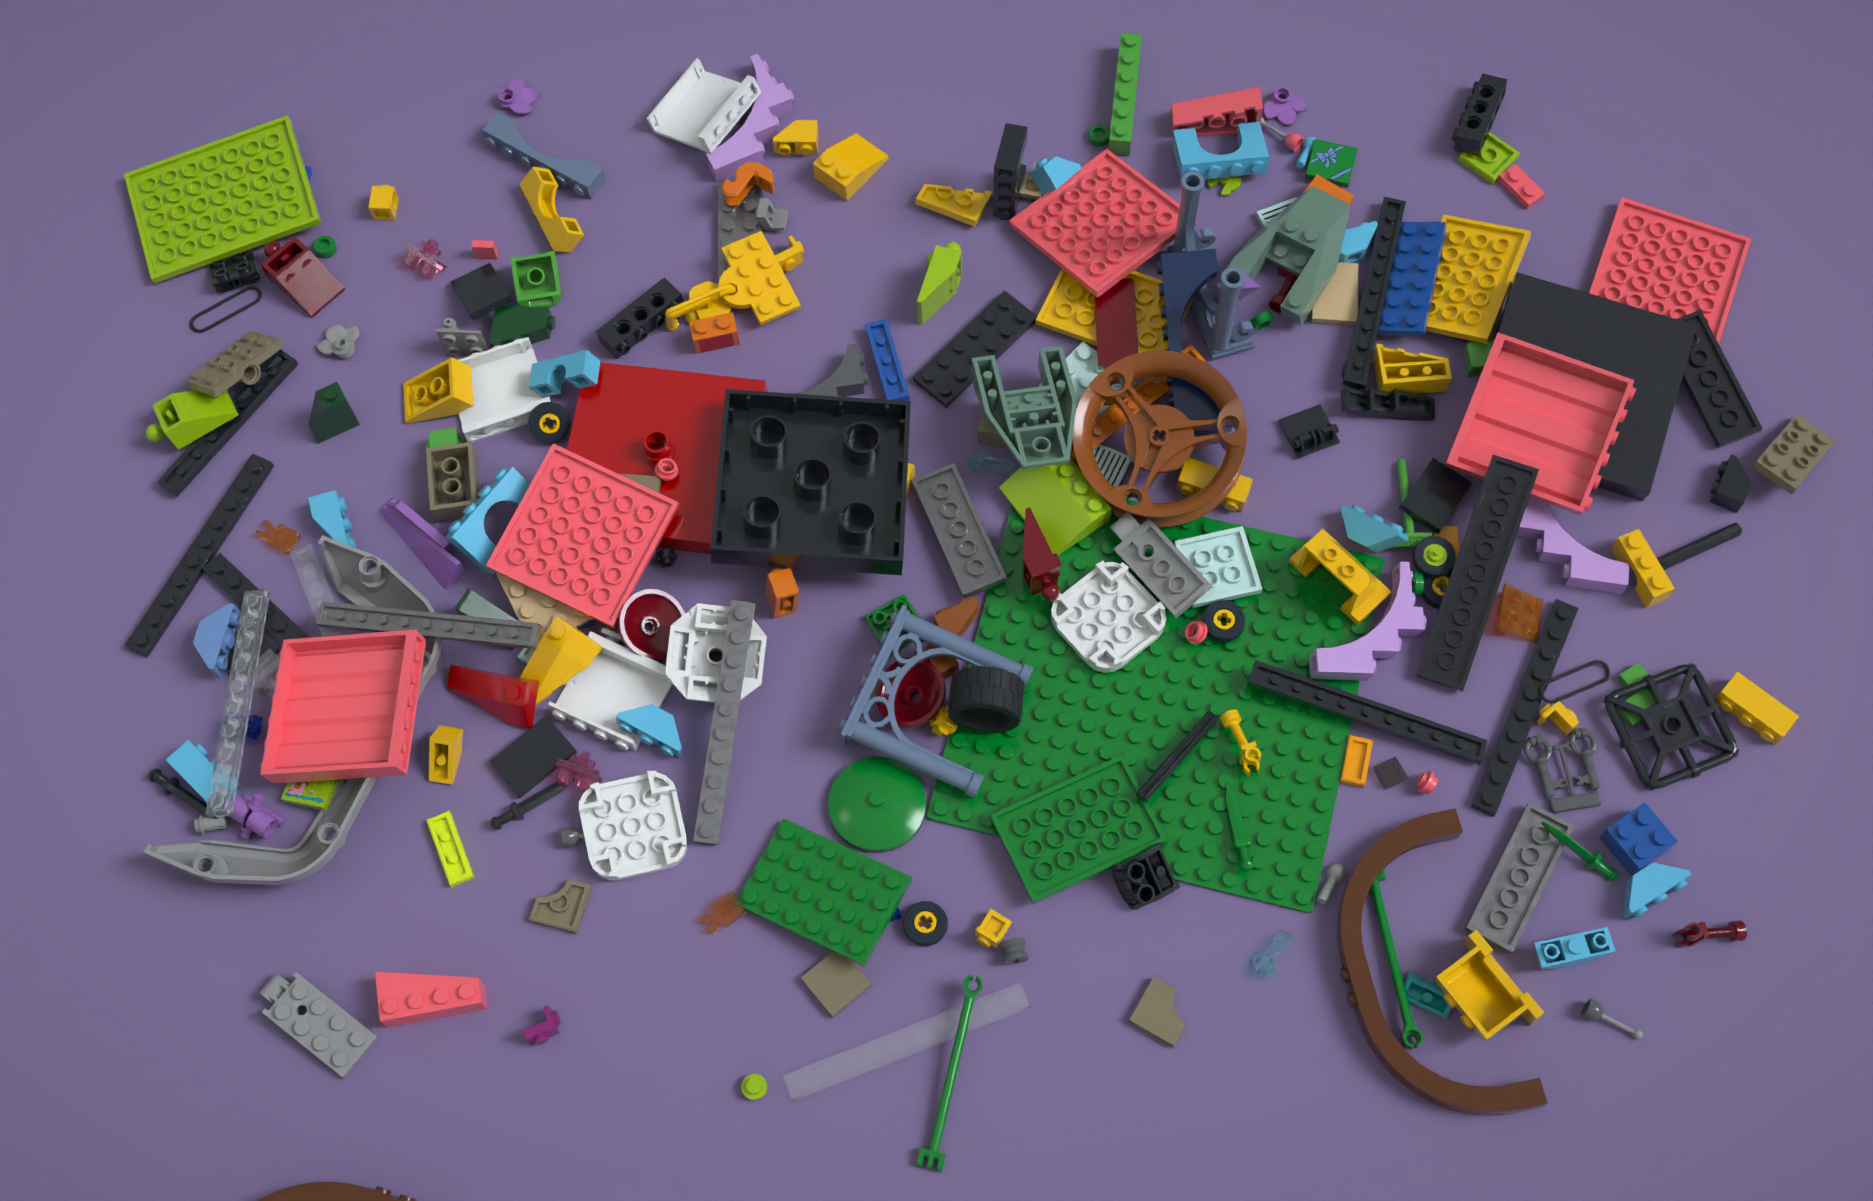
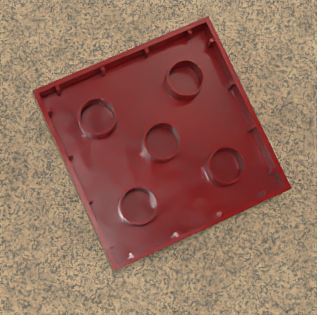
[567,362,767,554]

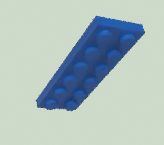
[1378,222,1447,337]

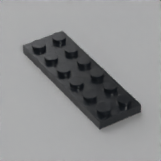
[913,290,1037,408]
[1677,309,1763,448]

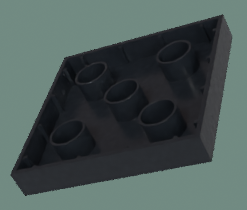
[1492,272,1697,501]
[710,389,911,575]

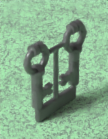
[1524,728,1601,813]

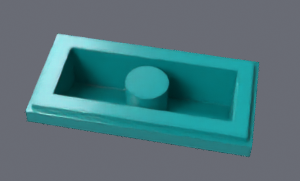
[1404,971,1451,1019]

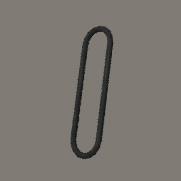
[190,286,262,332]
[1539,660,1610,704]

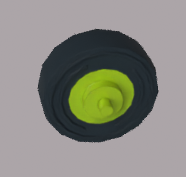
[1412,536,1456,578]

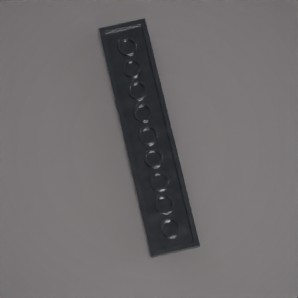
[1416,455,1539,692]

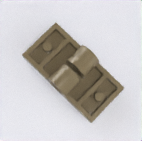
[185,331,284,398]
[1752,414,1836,495]

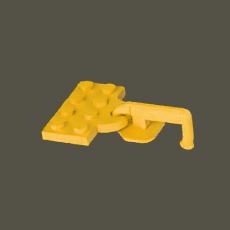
[665,231,801,331]

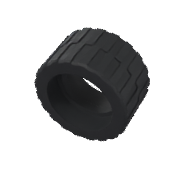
[948,666,1024,733]

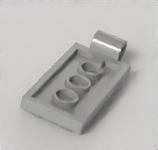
[1110,512,1212,618]
[259,972,378,1079]

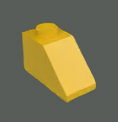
[429,725,463,785]

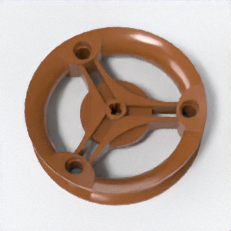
[1072,350,1247,528]

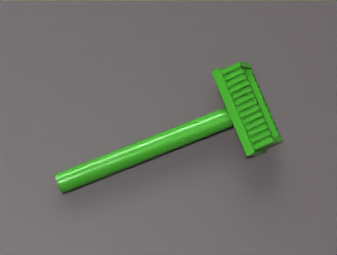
[1391,459,1432,548]

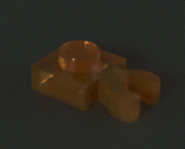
[256,520,301,555]
[699,891,747,935]

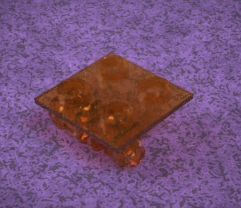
[1495,583,1543,643]

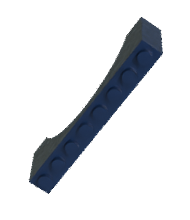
[1156,249,1232,435]

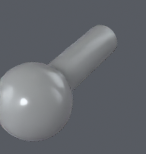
[1316,863,1346,905]

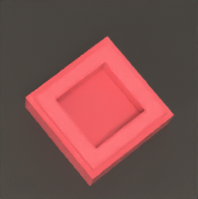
[471,240,499,260]

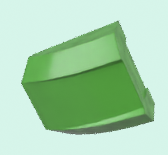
[510,251,562,307]

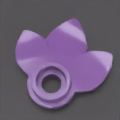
[497,78,540,115]
[1264,87,1307,126]

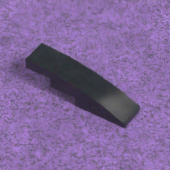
[1341,387,1435,421]

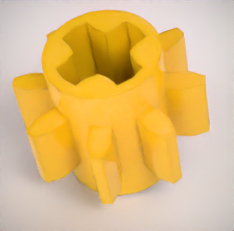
[929,705,958,736]

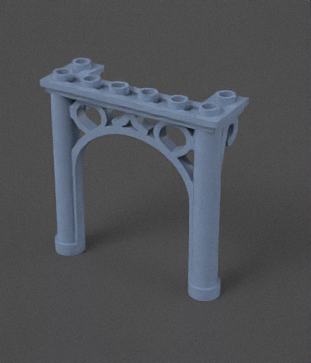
[1167,171,1255,360]
[838,605,1034,798]

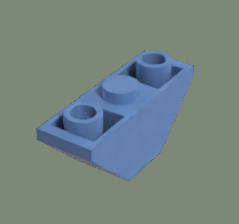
[193,603,242,678]

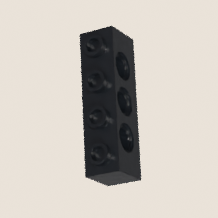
[1452,73,1508,156]
[596,277,684,359]

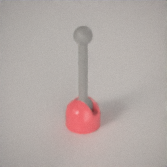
[1260,117,1304,152]

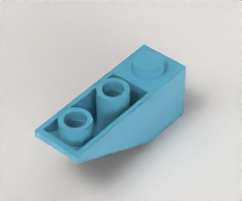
[308,490,357,548]

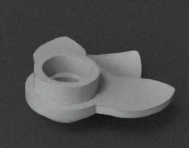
[316,324,360,358]

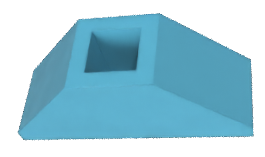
[1338,221,1378,263]
[1340,504,1409,553]
[616,704,682,758]
[1622,862,1692,920]
[1533,927,1616,969]

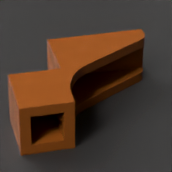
[925,596,979,679]

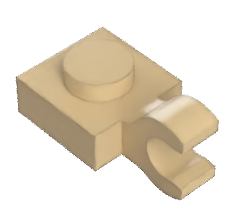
[1020,162,1042,200]

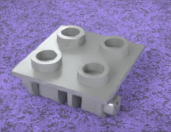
[435,318,489,356]

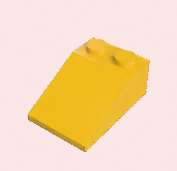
[813,133,889,201]
[403,357,474,424]

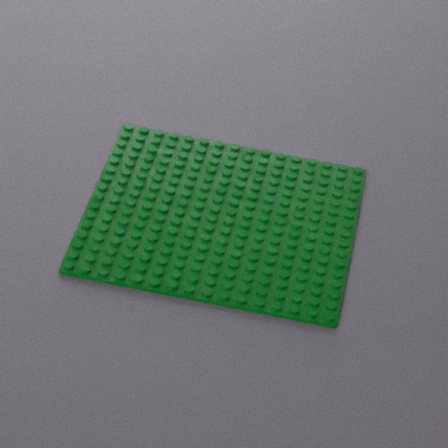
[927,500,1384,913]

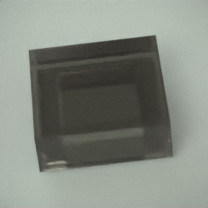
[1373,756,1408,790]

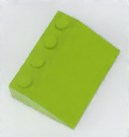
[999,459,1112,555]

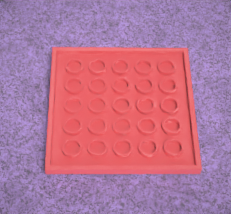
[1009,149,1197,298]
[1589,197,1752,344]
[486,444,679,628]

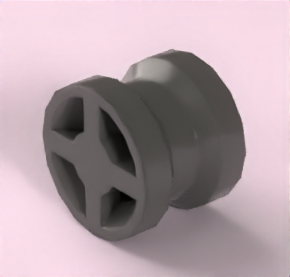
[1000,938,1028,965]

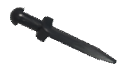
[148,768,219,819]
[491,777,575,830]

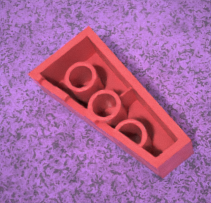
[1170,87,1263,138]
[375,972,488,1028]

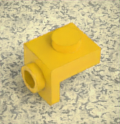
[775,235,805,272]
[1536,701,1579,736]
[975,909,1012,949]

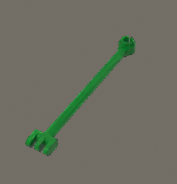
[1370,869,1423,1050]
[916,974,983,1172]

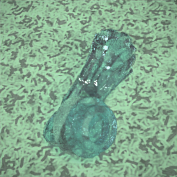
[968,453,1015,476]
[1251,931,1293,978]

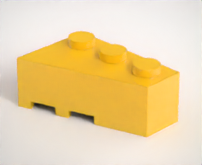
[1372,343,1452,394]

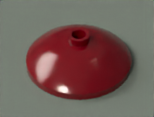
[618,589,685,660]
[875,657,946,728]

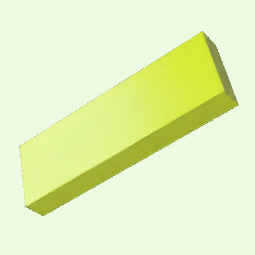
[426,811,475,888]

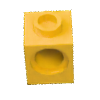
[368,185,399,221]

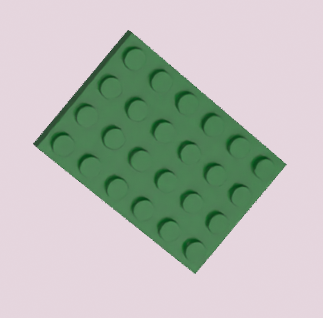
[990,755,1167,904]
[735,818,912,967]

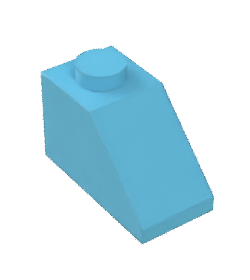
[1029,156,1081,195]

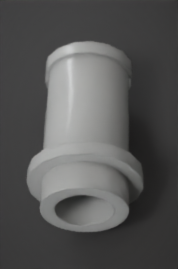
[194,813,228,835]

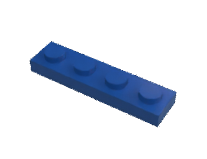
[865,319,910,401]

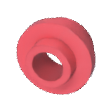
[654,458,678,481]
[1185,621,1208,645]
[1416,771,1438,795]

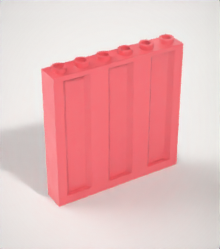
[1445,332,1636,515]
[260,629,426,783]

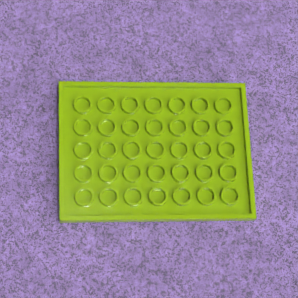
[124,115,321,283]

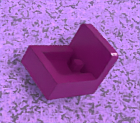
[523,1005,561,1045]

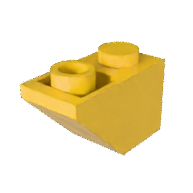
[773,120,819,155]

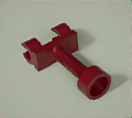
[1268,266,1299,313]
[1672,920,1747,948]

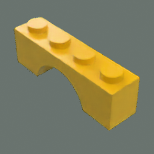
[519,167,584,253]

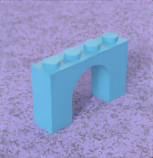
[1173,122,1269,180]
[445,467,530,574]

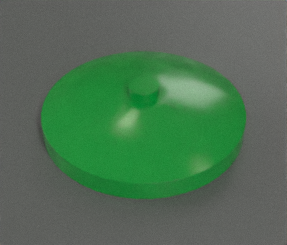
[828,757,926,853]

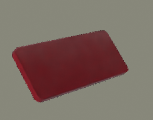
[1094,278,1138,368]

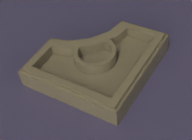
[528,879,592,934]
[1129,977,1186,1048]

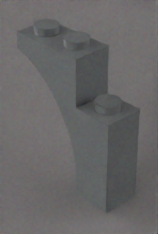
[794,344,868,397]

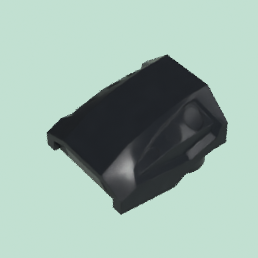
[1112,843,1180,910]

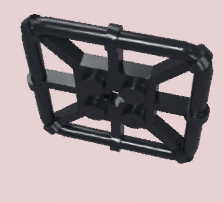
[1603,663,1739,790]

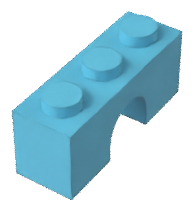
[529,350,600,398]

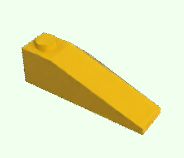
[520,616,603,706]

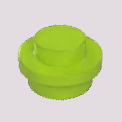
[741,1074,767,1100]

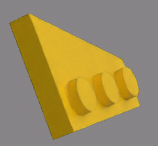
[915,184,993,227]

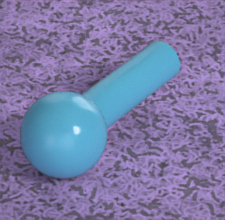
[1296,137,1316,169]

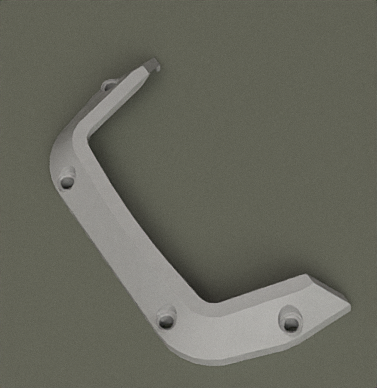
[143,535,442,885]

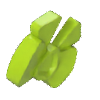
[1208,176,1242,197]

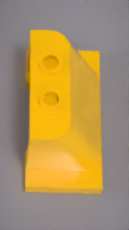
[1289,529,1392,625]
[1435,930,1545,1041]

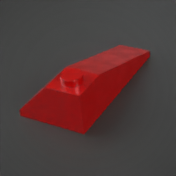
[447,664,539,728]

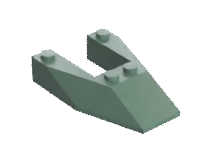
[1227,186,1351,326]
[971,346,1077,469]

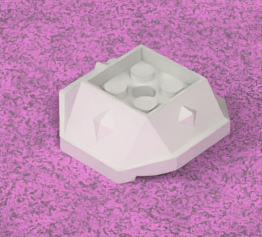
[665,603,767,703]

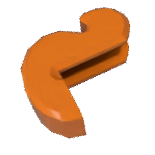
[721,162,775,206]

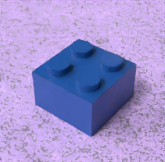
[1599,802,1678,877]

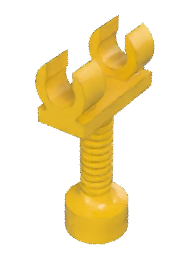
[1220,709,1261,776]

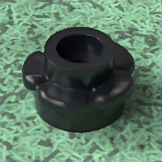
[655,548,678,567]

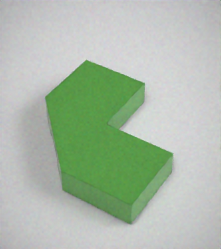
[1616,662,1653,728]

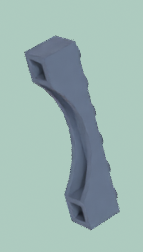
[482,111,606,199]

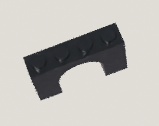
[993,123,1028,220]

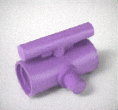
[224,794,287,839]

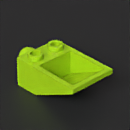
[917,242,962,325]
[145,390,239,450]

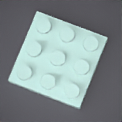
[1038,341,1135,417]
[1174,526,1262,608]

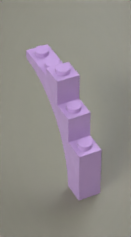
[706,54,795,182]
[1516,497,1629,595]
[1309,562,1427,681]

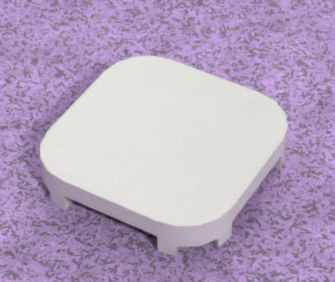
[1051,560,1166,673]
[579,771,687,881]

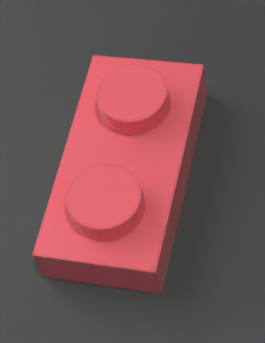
[1498,164,1545,209]

